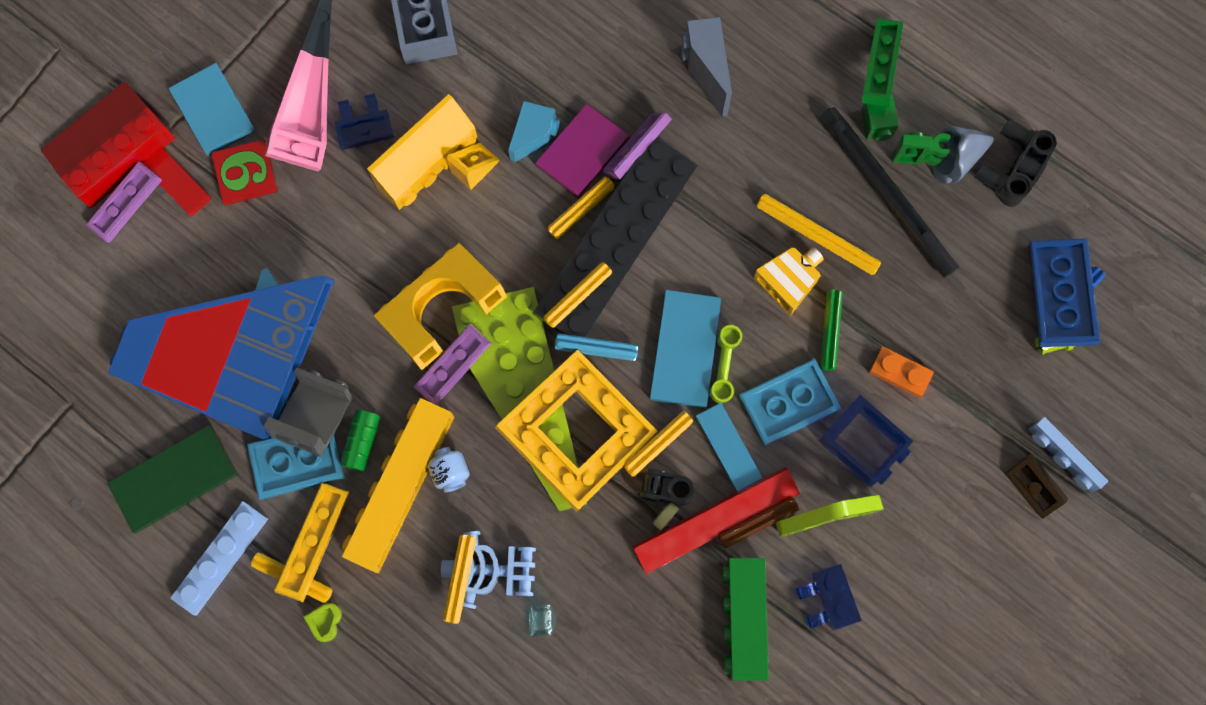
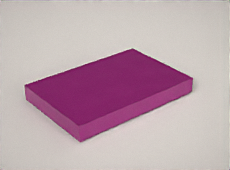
[536,104,629,198]

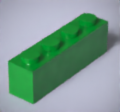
[722,558,769,681]

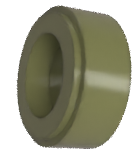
[653,503,680,531]

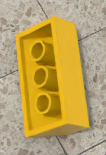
[367,94,478,210]

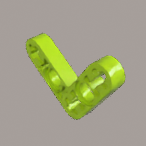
[775,495,884,537]

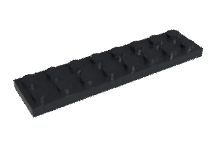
[532,137,698,337]

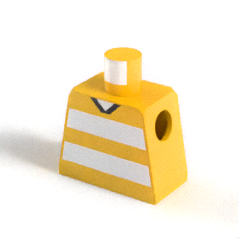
[753,247,823,316]

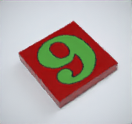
[212,139,278,206]

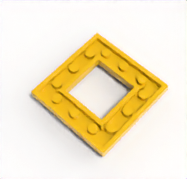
[495,350,658,512]

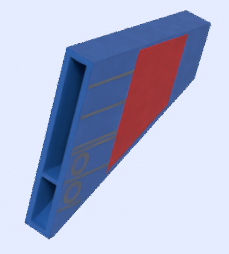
[108,275,335,439]

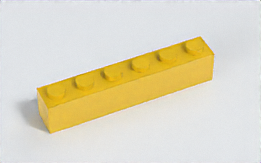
[342,398,455,574]

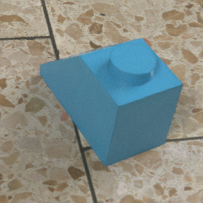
[508,101,560,162]

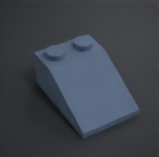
[681,17,732,117]

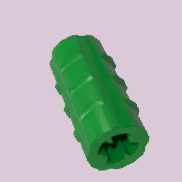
[340,410,380,472]

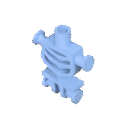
[441,531,536,609]

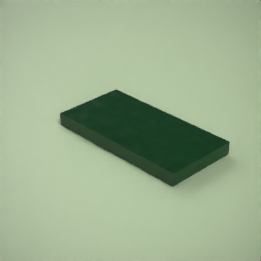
[107,425,239,534]

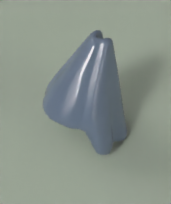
[927,126,994,184]

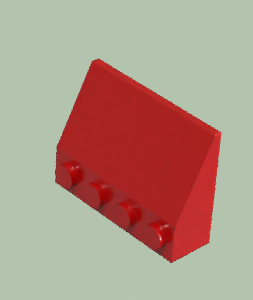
[41,81,176,208]

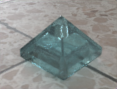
[529,605,556,636]

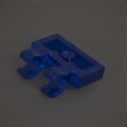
[334,93,395,150]
[796,564,862,631]

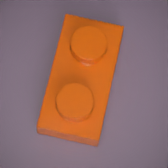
[869,346,934,399]

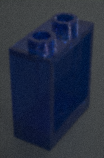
[818,395,913,487]

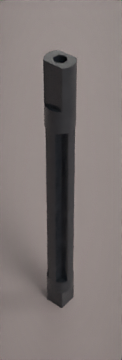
[820,107,959,278]

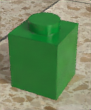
[861,95,899,141]

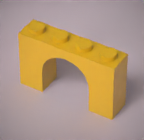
[373,243,507,370]

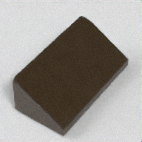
[1005,453,1068,519]

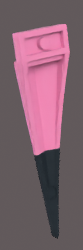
[265,0,332,172]

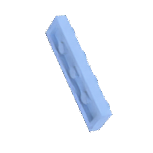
[170,502,268,616]

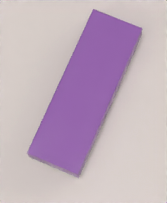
[602,113,672,179]
[86,161,162,243]
[413,324,492,405]

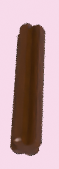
[718,497,799,548]

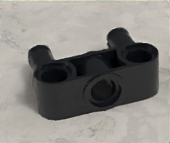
[974,119,1057,207]

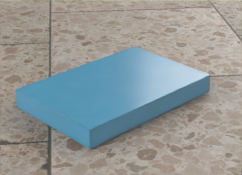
[169,63,256,156]
[738,358,841,447]
[247,433,345,500]

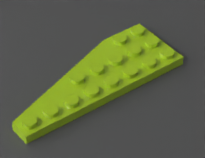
[452,287,587,511]

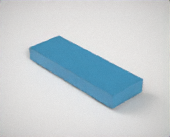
[695,403,763,492]

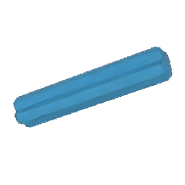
[555,333,638,361]

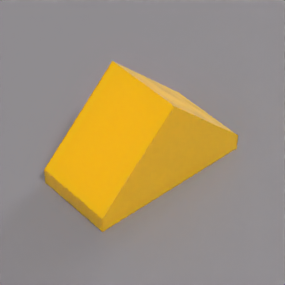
[447,143,500,190]

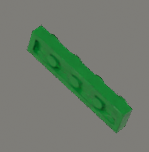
[862,18,904,107]

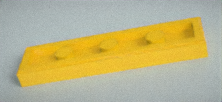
[274,483,350,602]

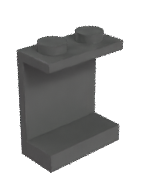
[263,368,353,457]

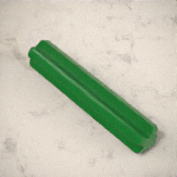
[820,289,843,371]

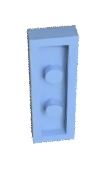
[1028,417,1108,493]

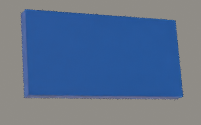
[1028,238,1101,347]

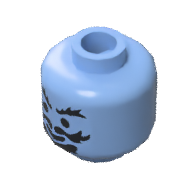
[427,447,470,492]

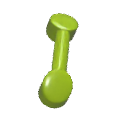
[709,325,742,403]

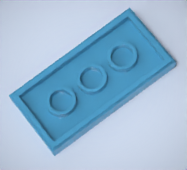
[650,290,721,408]

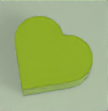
[303,603,342,642]

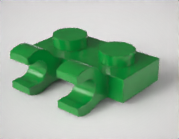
[892,132,950,166]

